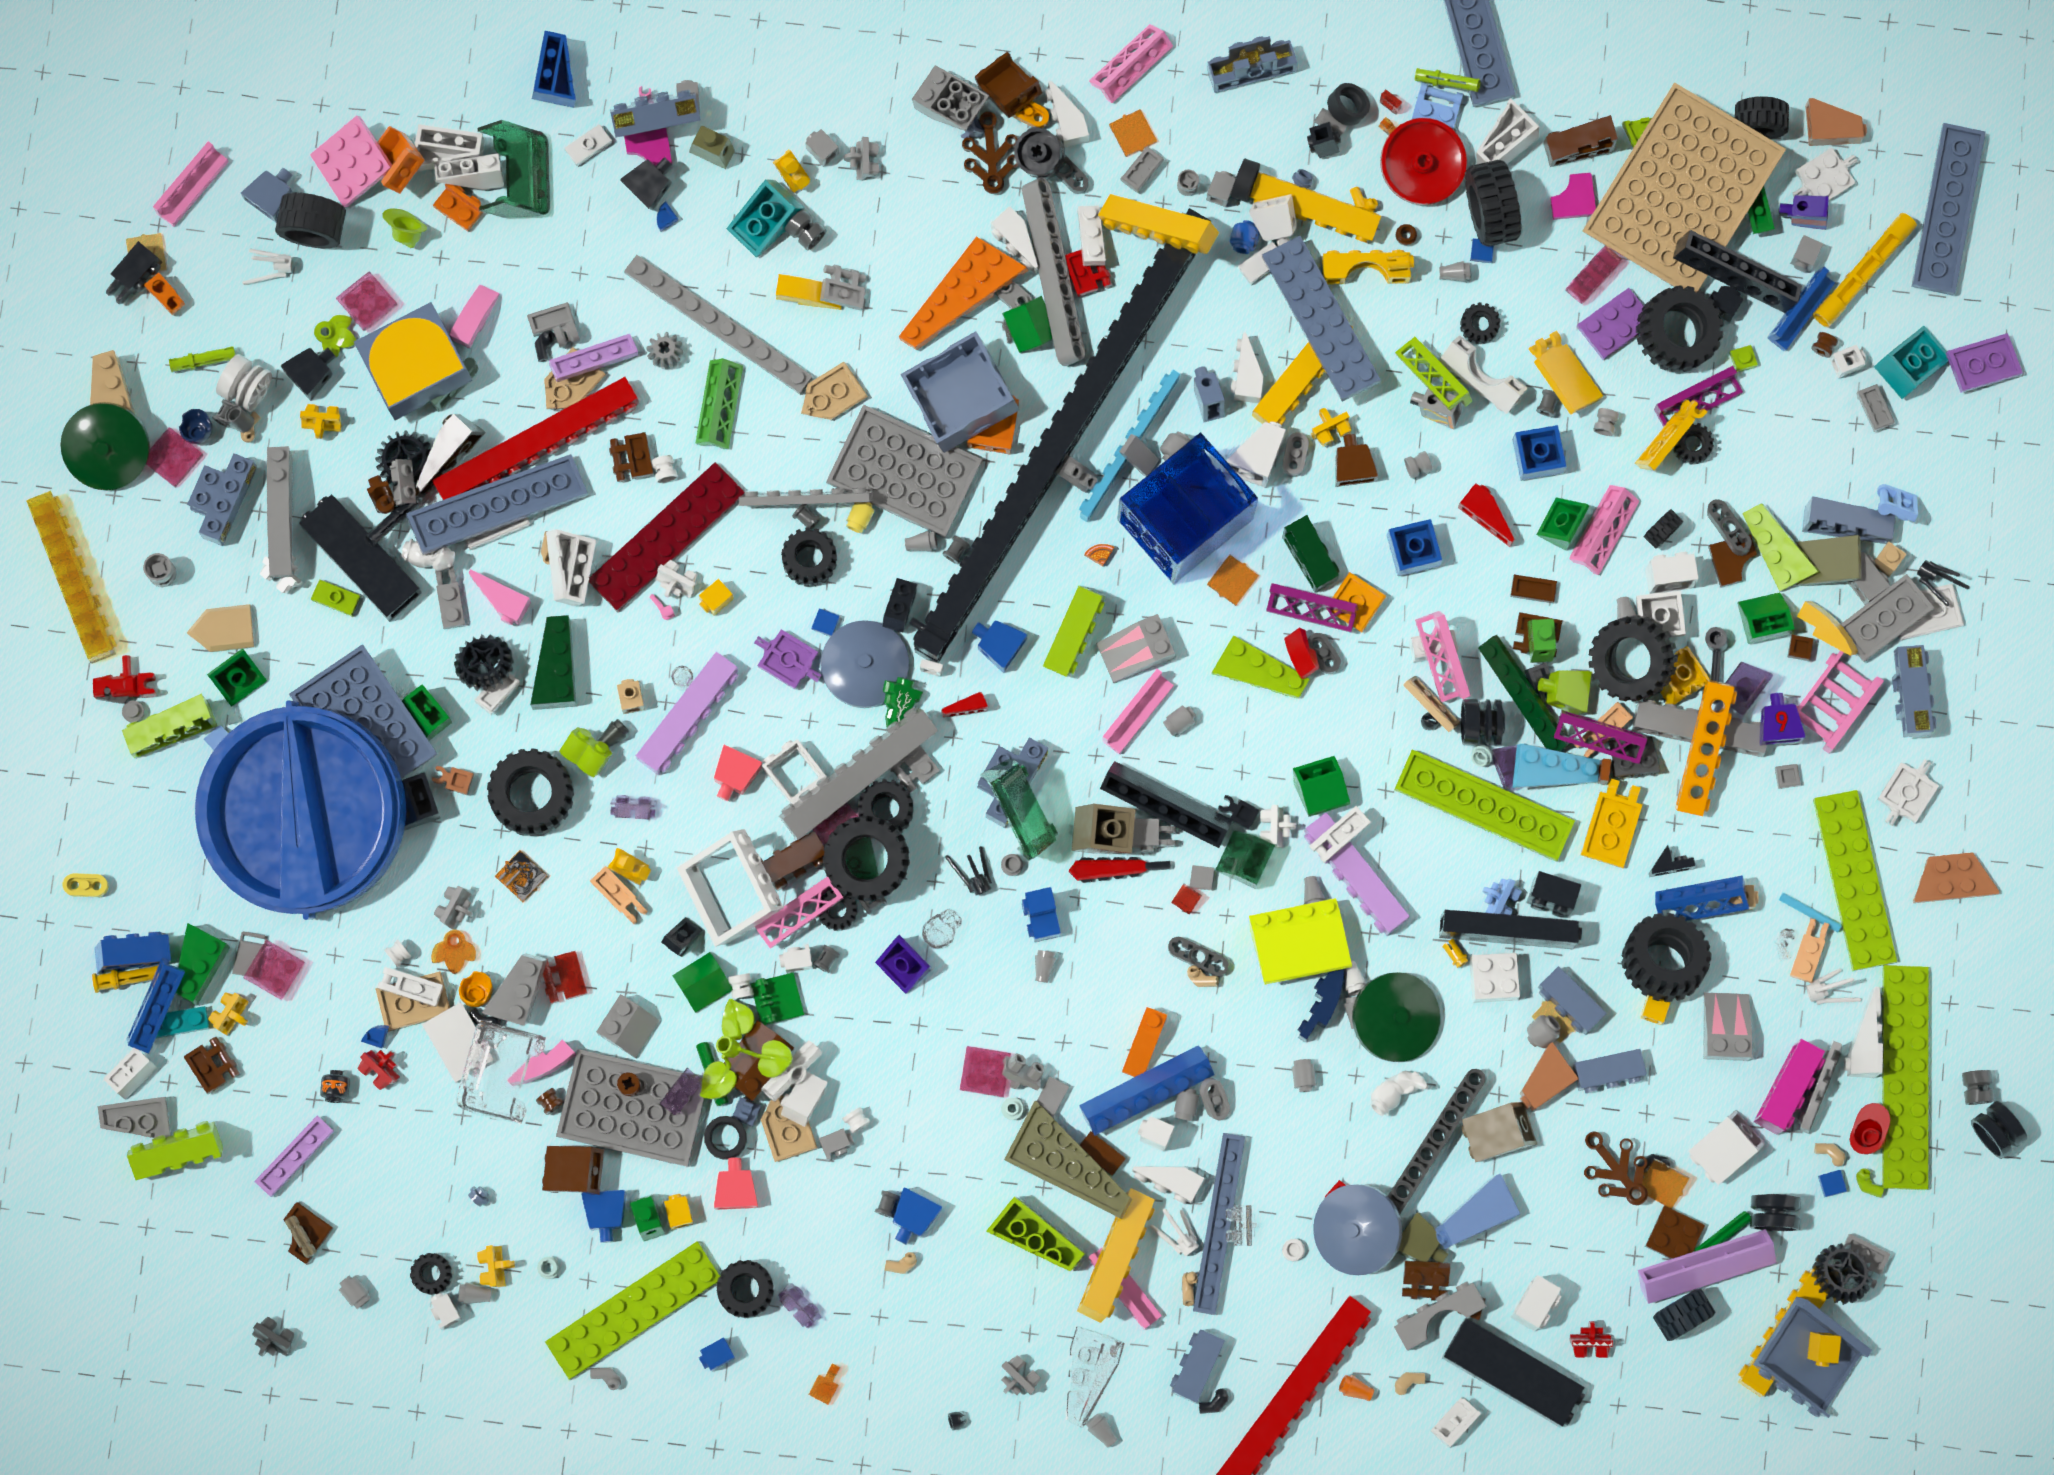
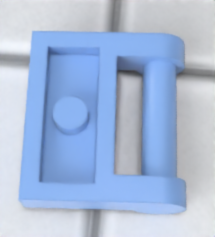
[1411,82,1463,129]
[1877,484,1918,522]

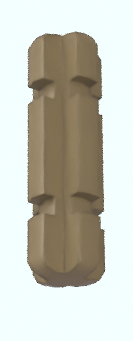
[285,1216,316,1258]

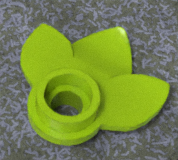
[314,315,356,358]

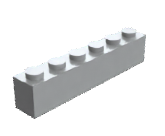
[1632,699,1767,757]

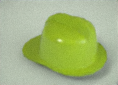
[382,208,427,249]

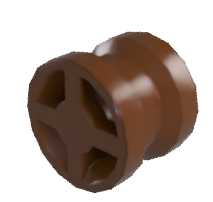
[1811,332,1838,358]
[617,1072,641,1097]
[535,1088,564,1115]

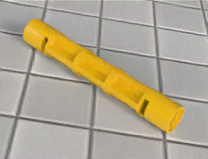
[1813,212,1917,328]

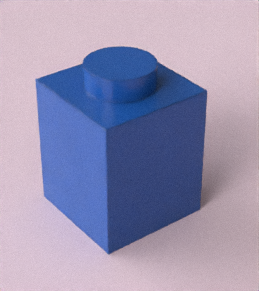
[698,1337,736,1372]

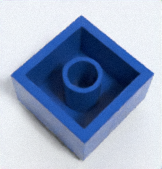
[1512,425,1567,481]
[1386,519,1442,576]

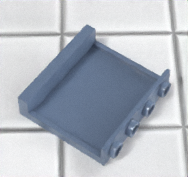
[1753,1297,1872,1418]

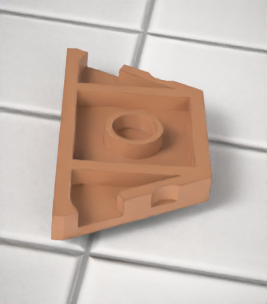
[1913,852,1999,904]

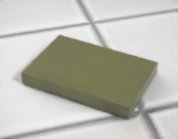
[1795,535,1862,586]

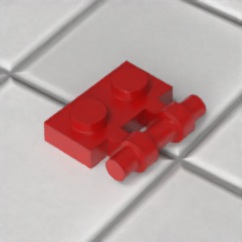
[1065,250,1112,297]

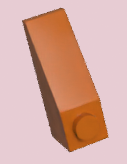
[1122,1007,1167,1077]

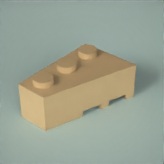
[90,350,135,414]

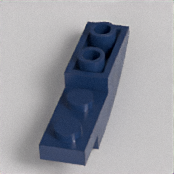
[1297,969,1344,1042]

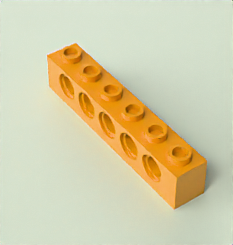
[1675,679,1737,817]

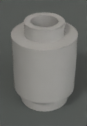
[1163,705,1196,736]
[1292,1059,1316,1093]
[1174,1088,1200,1121]
[338,1275,371,1310]

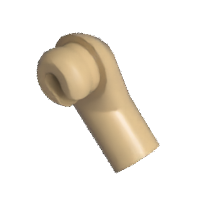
[1187,965,1219,987]
[1394,1372,1425,1395]

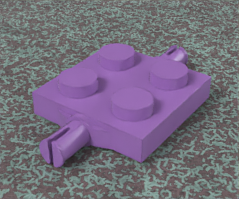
[754,629,822,690]

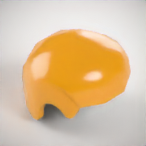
[458,971,493,1007]

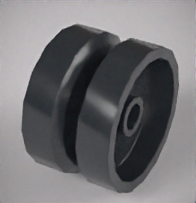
[1014,128,1066,179]
[1971,1101,2028,1159]
[1750,1194,1801,1232]

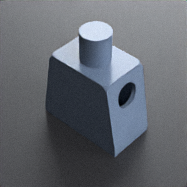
[240,167,293,223]
[1194,366,1225,423]

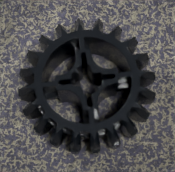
[375,430,431,487]
[454,633,514,692]
[1811,1243,1873,1305]

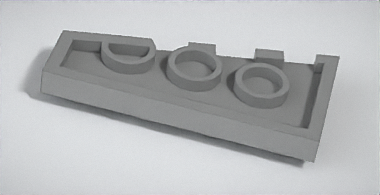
[1798,1040,1842,1134]

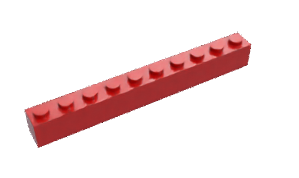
[432,376,639,500]
[1216,1295,1371,1475]

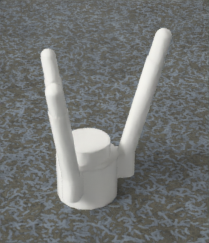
[242,248,292,285]
[1806,968,1862,1005]
[1150,1208,1199,1256]

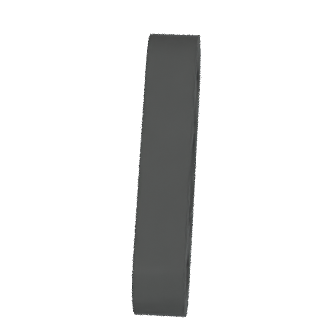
[1707,499,1752,556]
[1168,936,1229,977]

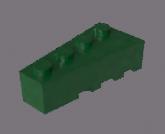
[530,615,577,710]

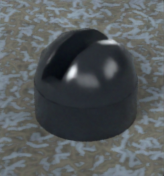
[1420,712,1439,731]
[948,1411,966,1431]

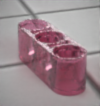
[1565,245,1622,304]

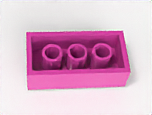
[1753,1038,1825,1135]

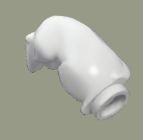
[402,539,455,571]
[1370,1070,1428,1117]

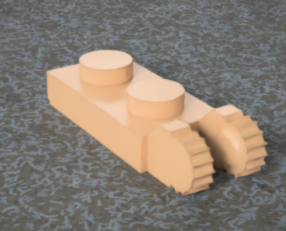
[1574,702,1633,758]
[590,866,648,925]
[1790,918,1829,984]

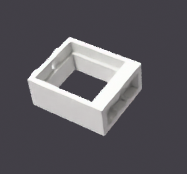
[762,739,826,804]

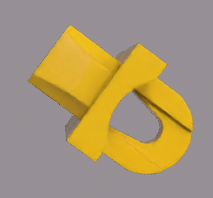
[772,149,811,193]
[300,404,342,439]
[1311,408,1352,447]
[607,848,651,885]
[208,992,249,1036]
[477,1245,515,1287]

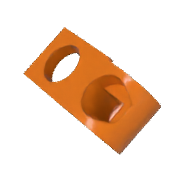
[144,272,186,316]

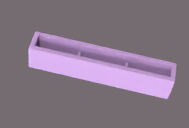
[635,651,739,775]
[1304,812,1410,936]
[1637,1229,1777,1304]

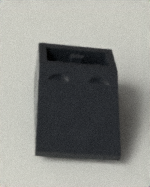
[402,772,441,831]

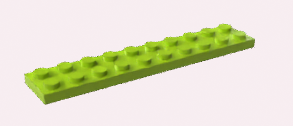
[1882,965,1929,1191]

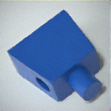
[972,620,1027,673]
[893,1187,942,1245]
[581,1190,626,1243]

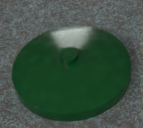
[60,402,150,490]
[1352,972,1440,1062]

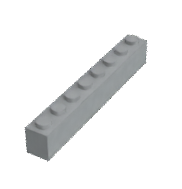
[778,708,938,840]

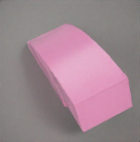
[449,284,500,349]
[507,1039,576,1086]

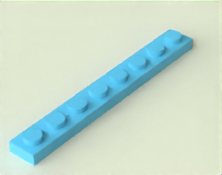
[1079,369,1180,522]

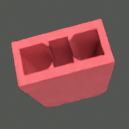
[714,744,763,802]
[714,1158,758,1210]

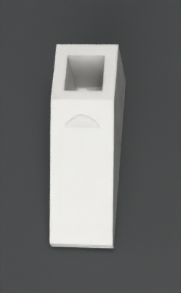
[1045,80,1089,147]
[434,154,504,190]
[991,206,1038,275]
[1230,332,1263,403]
[1131,1166,1204,1205]

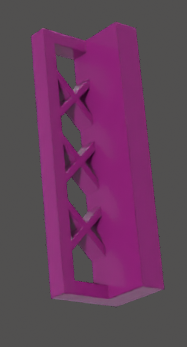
[1654,365,1743,427]
[1266,583,1358,633]
[1554,710,1647,764]

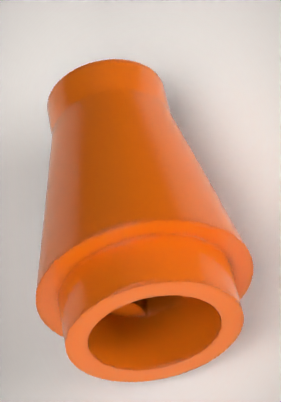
[1339,1375,1374,1402]

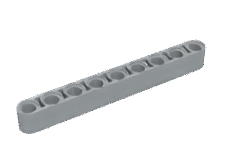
[1022,177,1085,367]

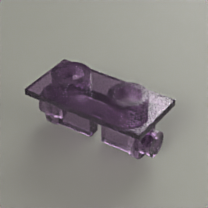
[610,795,657,820]
[660,1068,703,1116]
[778,1283,822,1329]

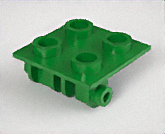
[750,972,804,1025]

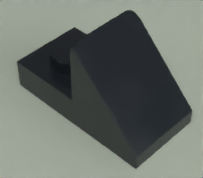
[1648,845,1696,878]
[661,917,703,957]

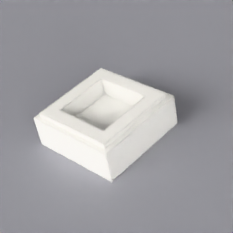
[920,659,943,677]

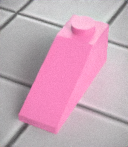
[468,569,531,626]

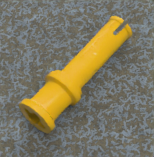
[92,965,159,993]

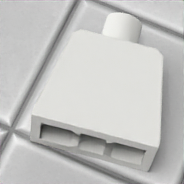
[1249,194,1297,246]

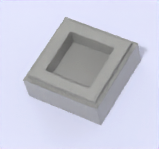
[1774,764,1801,789]
[1189,865,1214,891]

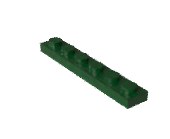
[1478,634,1571,752]

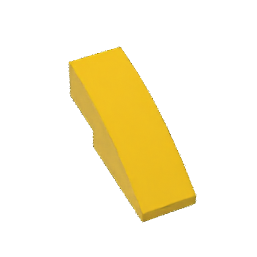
[776,274,842,310]
[1797,600,1858,656]

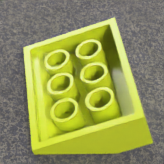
[1249,898,1352,985]

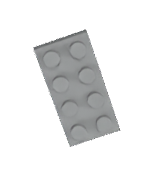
[1841,574,1934,662]

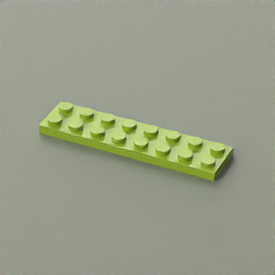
[1394,749,1575,862]
[1813,790,1897,972]
[544,1241,720,1380]

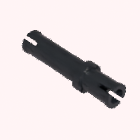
[364,501,418,547]

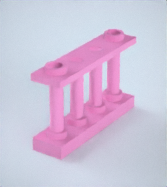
[1796,651,1884,754]

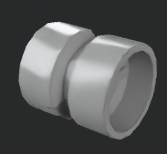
[143,553,177,588]

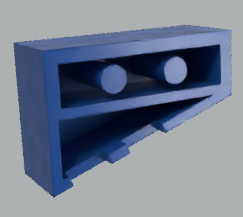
[531,30,576,108]
[94,931,171,974]

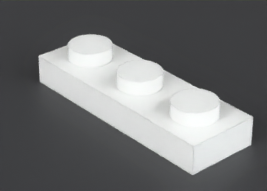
[1077,205,1106,266]

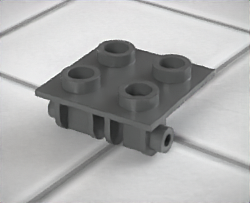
[1608,736,1660,779]

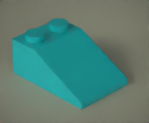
[726,179,805,257]
[1874,325,1948,399]

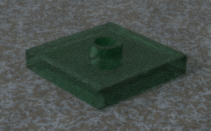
[846,837,879,880]

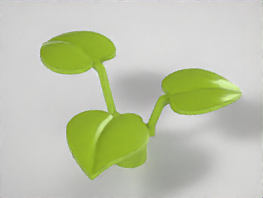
[700,999,793,1099]

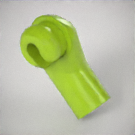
[1856,1168,1884,1198]

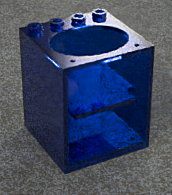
[1117,432,1259,585]

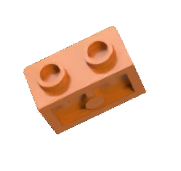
[433,184,484,232]

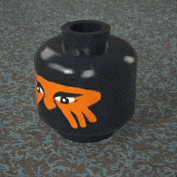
[320,1070,350,1103]

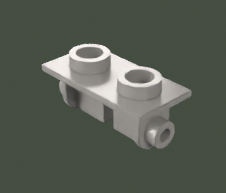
[390,459,416,506]

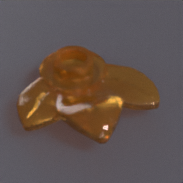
[431,930,476,975]

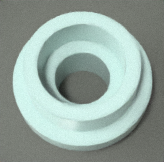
[1471,745,1493,766]
[1001,1098,1023,1120]
[537,1256,560,1279]

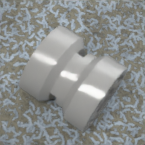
[1177,169,1199,196]
[552,320,580,348]
[1593,408,1620,436]
[1404,451,1433,479]

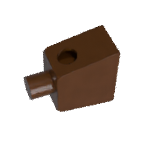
[1335,434,1378,487]

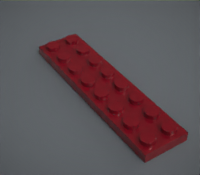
[588,462,745,613]

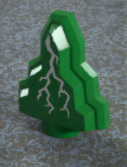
[883,677,923,728]

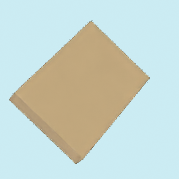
[375,971,450,1032]

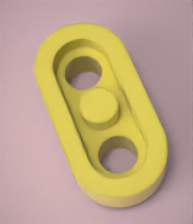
[62,873,109,897]

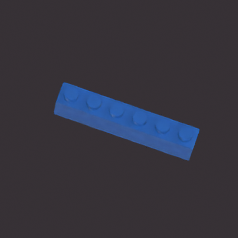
[1079,1045,1215,1136]

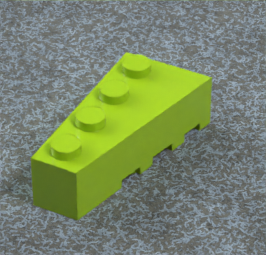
[1043,585,1106,677]
[122,693,218,759]
[127,1121,223,1181]
[986,1196,1086,1272]

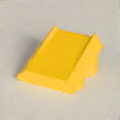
[1648,646,1710,705]

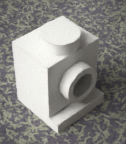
[1829,344,1866,379]
[779,944,813,973]
[430,1293,462,1330]

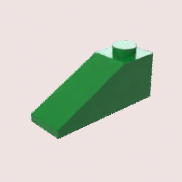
[1748,186,1775,235]

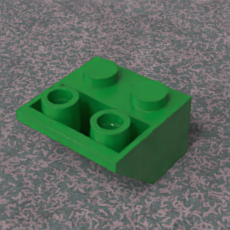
[1737,592,1795,644]
[402,684,452,741]
[1293,755,1350,817]

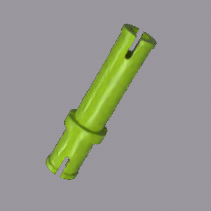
[1414,68,1481,92]
[168,346,236,373]

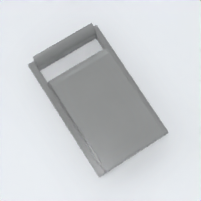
[232,931,268,979]

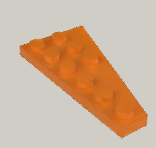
[898,236,1028,351]

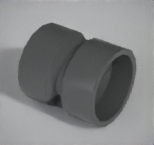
[785,210,826,251]
[1961,1070,1995,1105]

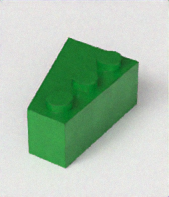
[175,923,230,1006]

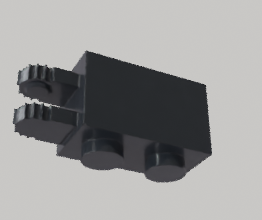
[106,241,163,305]

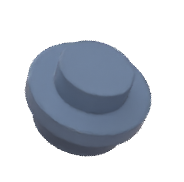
[1292,169,1313,188]
[468,1186,489,1207]

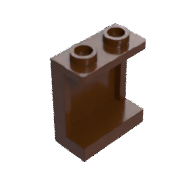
[974,52,1043,118]
[542,1146,604,1195]

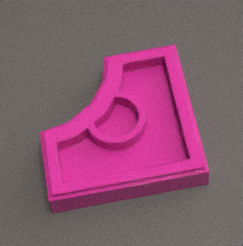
[624,127,673,169]
[1550,172,1596,220]

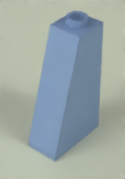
[1435,1173,1520,1249]

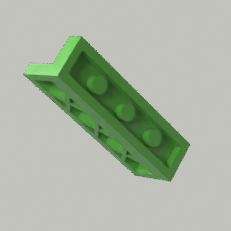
[695,358,743,450]

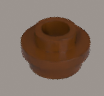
[1395,224,1417,246]

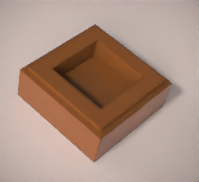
[1597,758,1611,785]

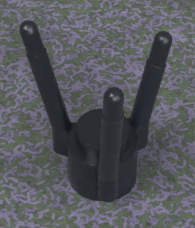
[1917,560,1970,606]
[945,846,992,896]

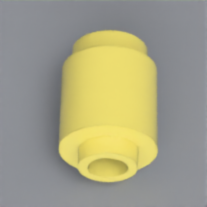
[846,502,875,534]

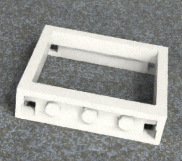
[677,829,784,947]

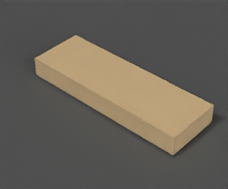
[1403,676,1460,733]

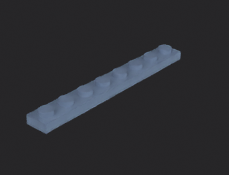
[1193,1133,1245,1316]

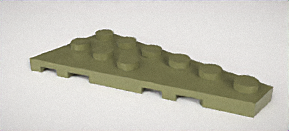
[1004,1100,1132,1219]

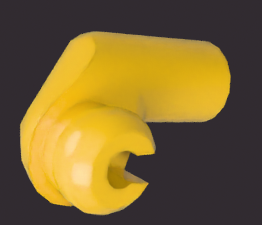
[1349,186,1378,212]

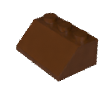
[724,1020,795,1101]

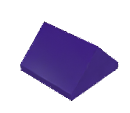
[875,934,931,994]

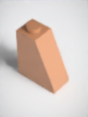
[1805,98,1867,146]
[1519,1042,1579,1112]

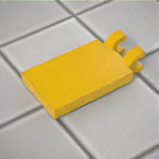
[1528,330,1603,415]
[1634,400,1708,471]
[1580,778,1643,869]

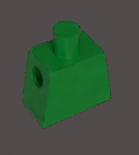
[630,1194,665,1242]

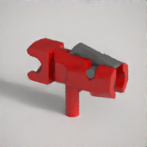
[92,655,157,704]

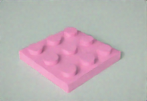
[310,115,392,207]

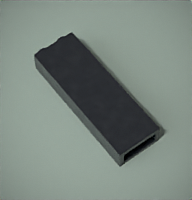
[299,494,422,622]
[1439,909,1582,950]
[1442,1318,1585,1428]

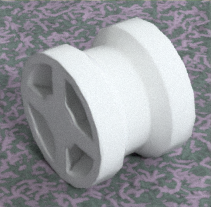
[384,939,412,967]
[842,1107,870,1134]

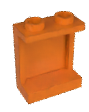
[378,126,425,194]
[967,395,1019,455]

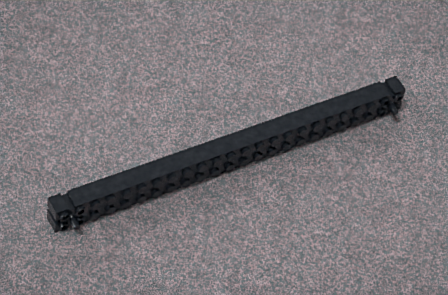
[909,208,1211,663]

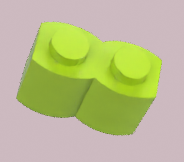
[559,727,613,778]

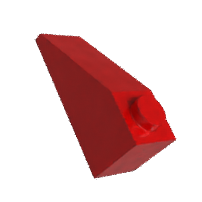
[1458,483,1515,548]

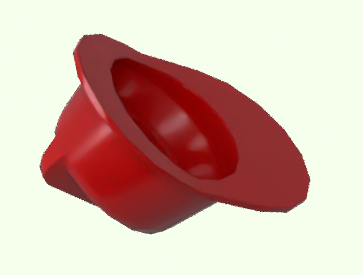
[1849,1103,1891,1155]

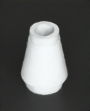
[1344,961,1366,996]

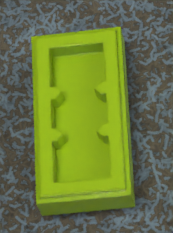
[311,579,361,617]

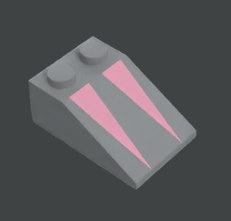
[1096,614,1175,684]
[1703,992,1752,1061]

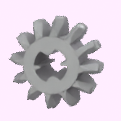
[646,331,684,369]

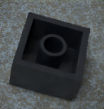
[1526,871,1582,918]

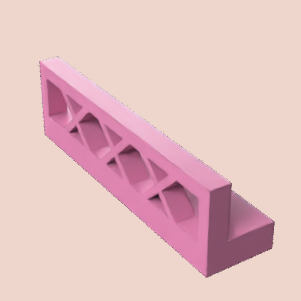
[1089,24,1173,103]
[153,141,229,227]
[1569,485,1640,575]
[1415,611,1471,702]
[1102,668,1174,755]
[755,877,844,949]
[1088,1248,1162,1330]

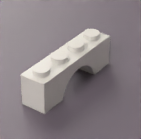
[1439,335,1528,414]

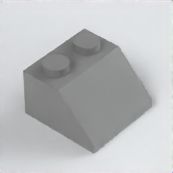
[596,994,660,1059]

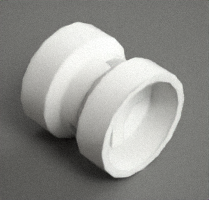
[651,455,678,483]
[728,973,754,999]

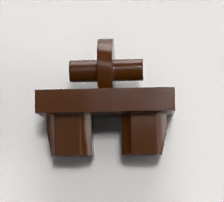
[367,475,397,514]

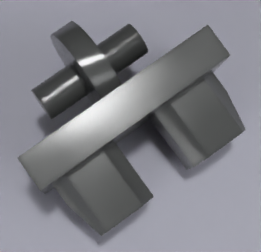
[252,1316,295,1357]

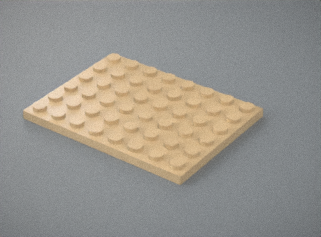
[1582,82,1786,292]

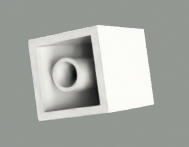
[1224,422,1286,488]
[1688,1110,1765,1185]

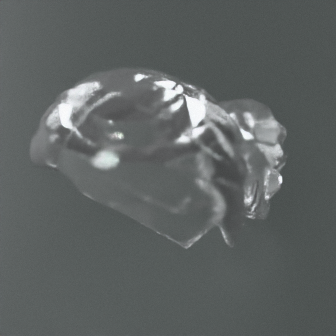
[921,908,962,949]

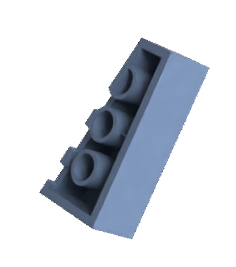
[1802,496,1895,544]

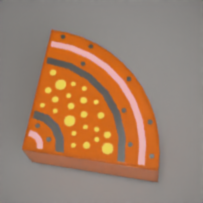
[1084,544,1114,567]

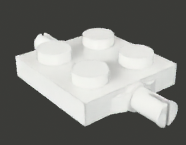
[1792,147,1858,200]
[1877,759,1939,826]

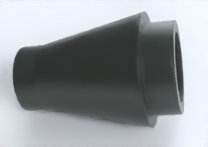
[597,719,629,747]

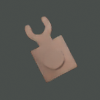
[432,766,474,795]

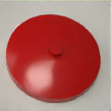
[1380,118,1467,205]

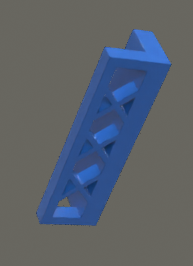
[1767,266,1835,351]
[1655,875,1749,921]
[126,958,185,1054]

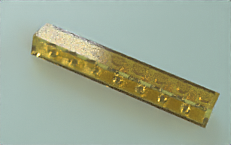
[26,490,117,664]

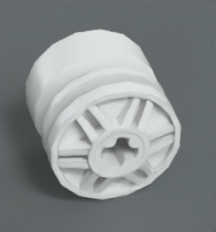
[216,354,272,412]

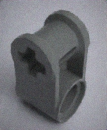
[212,399,254,433]

